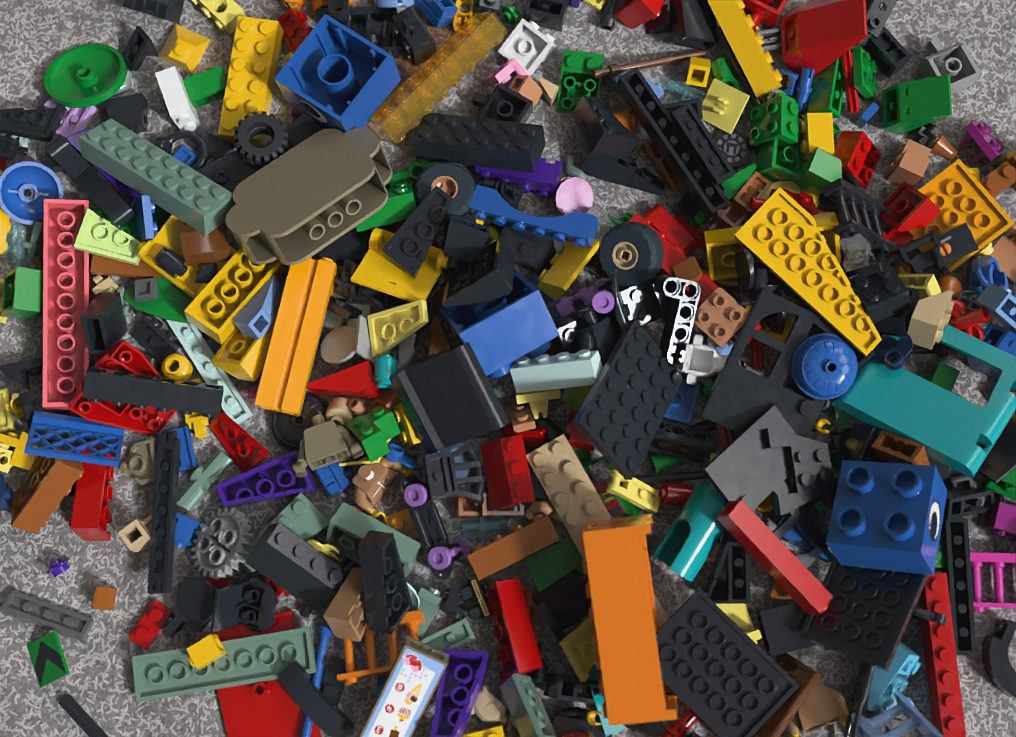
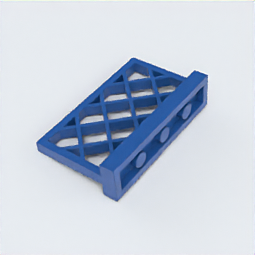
[24,411,125,467]

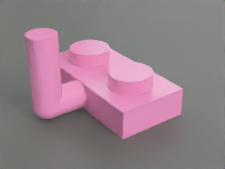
[482,58,527,87]

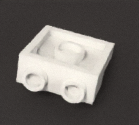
[498,19,556,77]

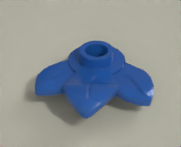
[385,442,421,469]

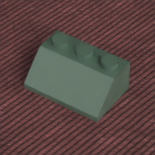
[500,673,557,737]

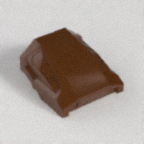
[179,221,232,266]

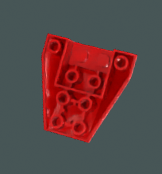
[781,0,867,77]
[68,340,177,436]

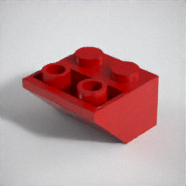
[833,131,882,189]

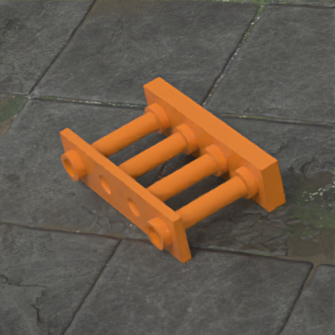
[333,610,425,685]

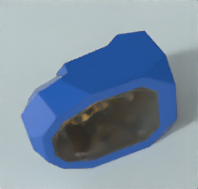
[773,68,801,95]

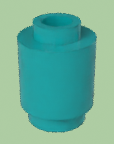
[375,355,397,388]

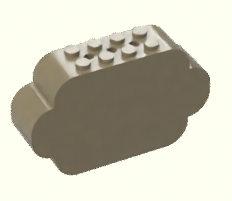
[225,128,392,265]

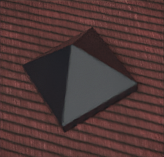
[195,262,218,283]

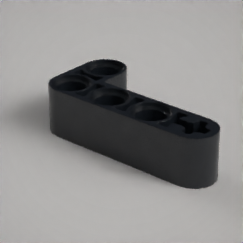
[654,275,701,365]

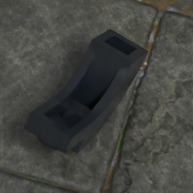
[982,619,1016,698]

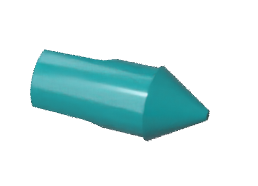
[652,480,727,582]

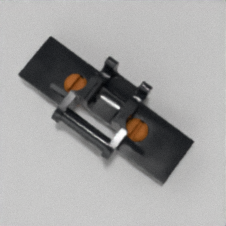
[885,222,979,277]

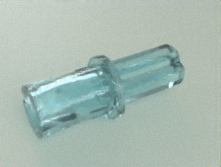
[665,79,707,103]
[10,225,26,267]

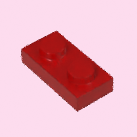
[128,599,174,650]

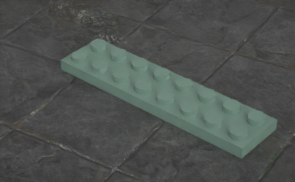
[132,627,317,703]

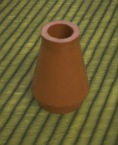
[929,133,958,161]

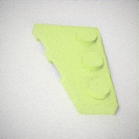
[74,208,141,266]

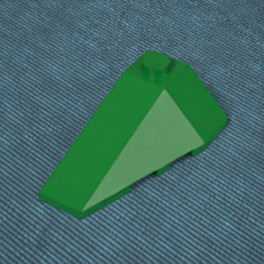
[756,92,806,181]

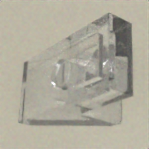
[839,233,871,272]

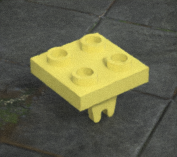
[514,388,561,419]

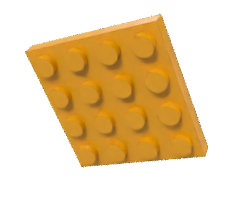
[908,159,1015,277]

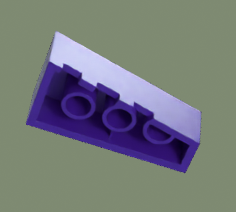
[475,157,563,199]
[216,450,318,507]
[430,649,491,737]

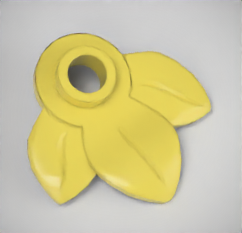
[305,539,341,563]

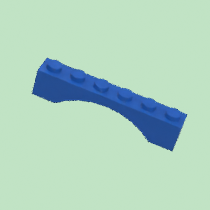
[468,185,599,248]

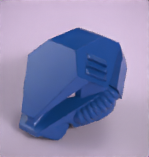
[965,255,1008,294]

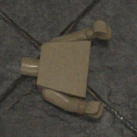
[293,415,364,478]

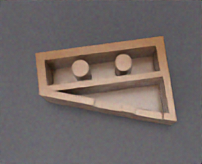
[323,567,367,642]

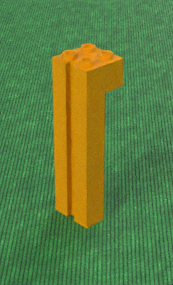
[255,257,338,417]

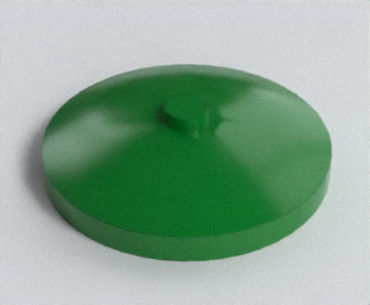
[44,44,127,108]

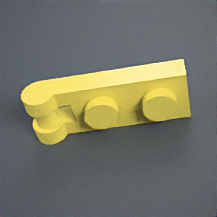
[607,469,660,514]

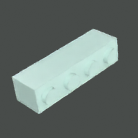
[510,349,603,393]

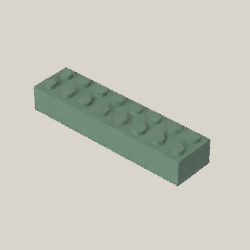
[79,118,235,236]

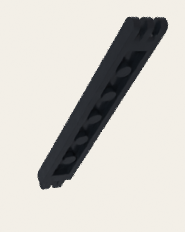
[147,430,181,594]

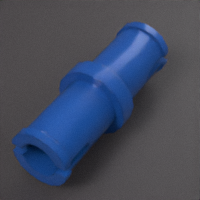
[795,67,815,111]

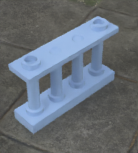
[851,690,944,737]

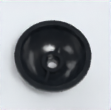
[271,392,329,452]

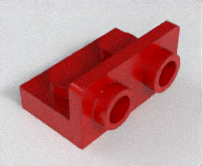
[276,8,313,53]

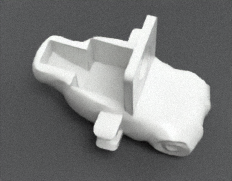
[671,335,728,385]

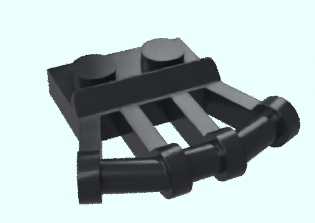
[422,442,487,504]

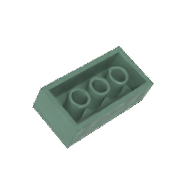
[325,502,421,579]

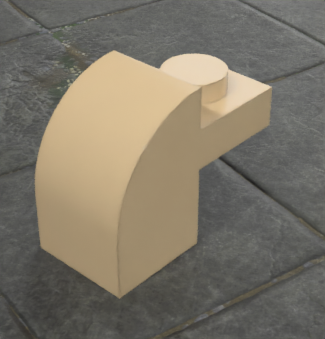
[118,514,152,552]

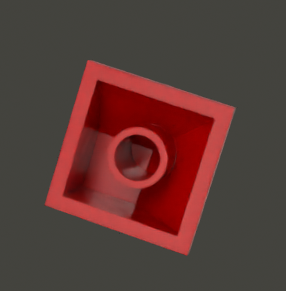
[879,182,941,232]

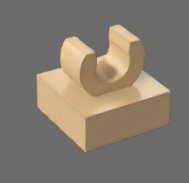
[92,275,119,295]

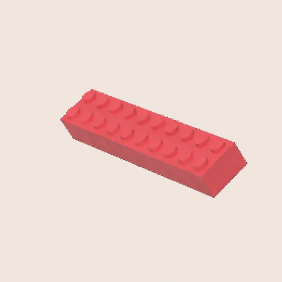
[43,199,90,412]

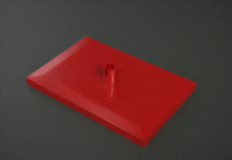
[205,610,322,737]

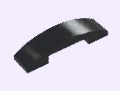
[278,660,355,737]

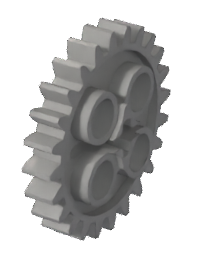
[191,507,253,579]

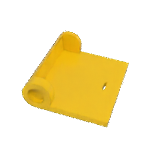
[137,215,237,299]
[351,227,450,302]

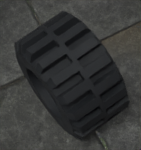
[234,111,289,170]

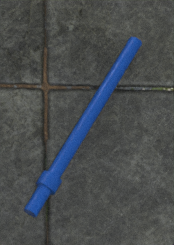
[301,608,332,737]

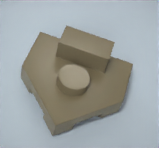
[118,438,157,485]

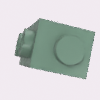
[404,585,444,637]

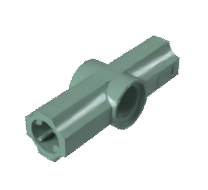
[177,449,234,511]

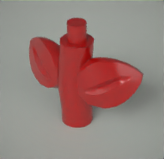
[947,299,990,341]

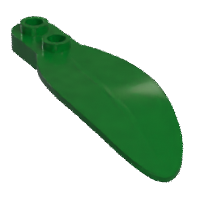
[124,278,194,324]

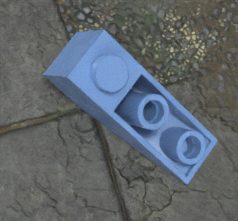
[232,275,284,340]

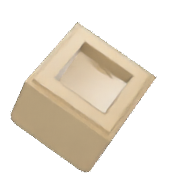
[539,78,558,106]

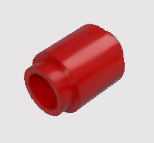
[658,483,692,506]

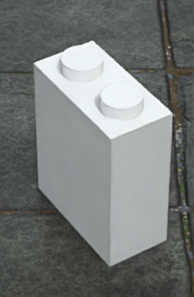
[155,66,201,131]

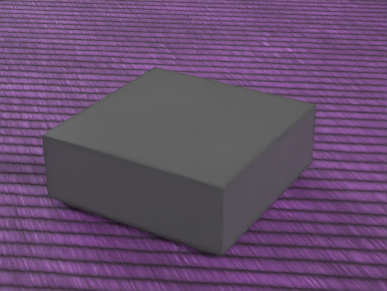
[134,277,158,302]

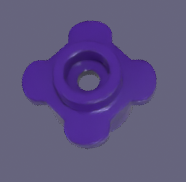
[46,558,70,577]

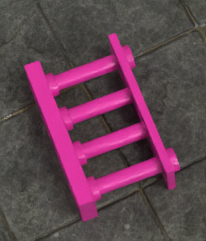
[970,552,1016,612]

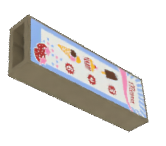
[358,636,449,737]

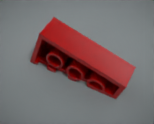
[69,445,114,541]

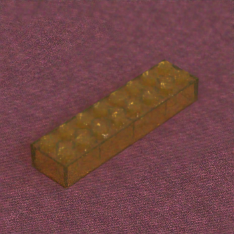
[366,12,508,144]

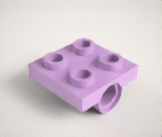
[44,100,97,139]

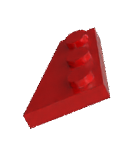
[209,412,270,473]

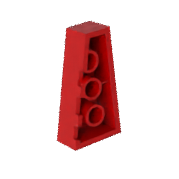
[614,0,666,29]
[487,578,543,680]

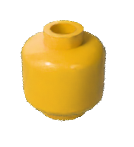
[161,354,193,381]

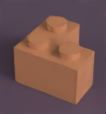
[886,139,932,187]

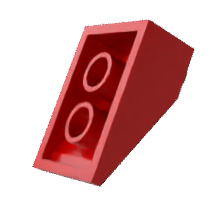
[307,361,382,400]

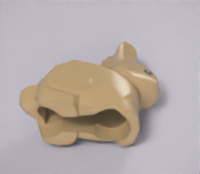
[467,684,508,725]

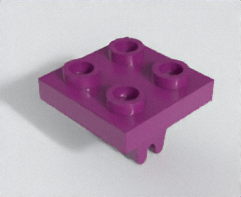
[958,121,1006,165]

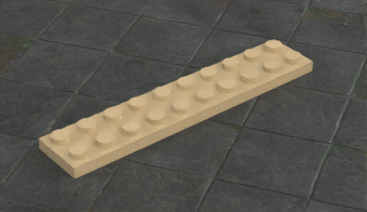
[526,434,669,628]

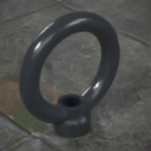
[154,130,209,170]

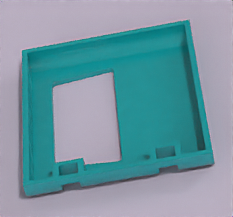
[832,325,1016,479]

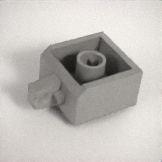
[918,37,982,95]

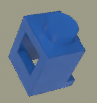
[175,513,202,549]

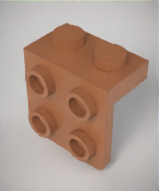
[990,223,1016,284]
[692,288,749,349]

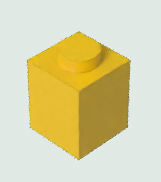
[686,56,711,87]
[187,634,227,669]

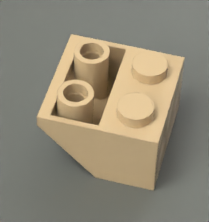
[907,290,955,350]

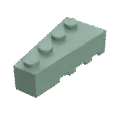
[243,493,330,572]

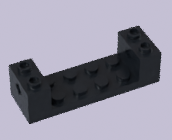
[552,273,684,354]

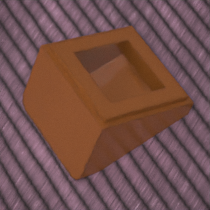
[672,256,702,282]
[91,586,118,610]

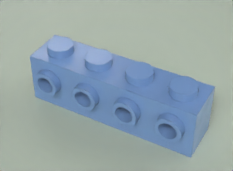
[976,283,1016,334]

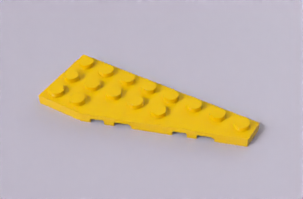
[733,187,882,356]

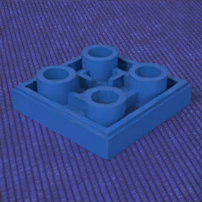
[132,195,157,242]

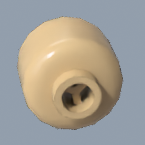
[325,397,355,428]

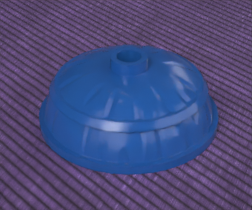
[0,161,63,225]
[791,334,857,400]

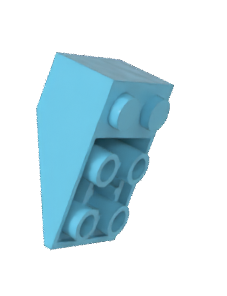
[867,641,922,712]

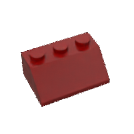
[480,434,535,511]

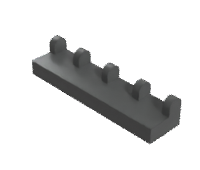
[1,590,94,644]

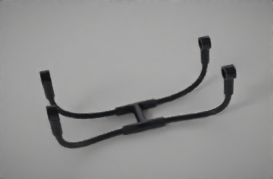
[844,607,947,737]

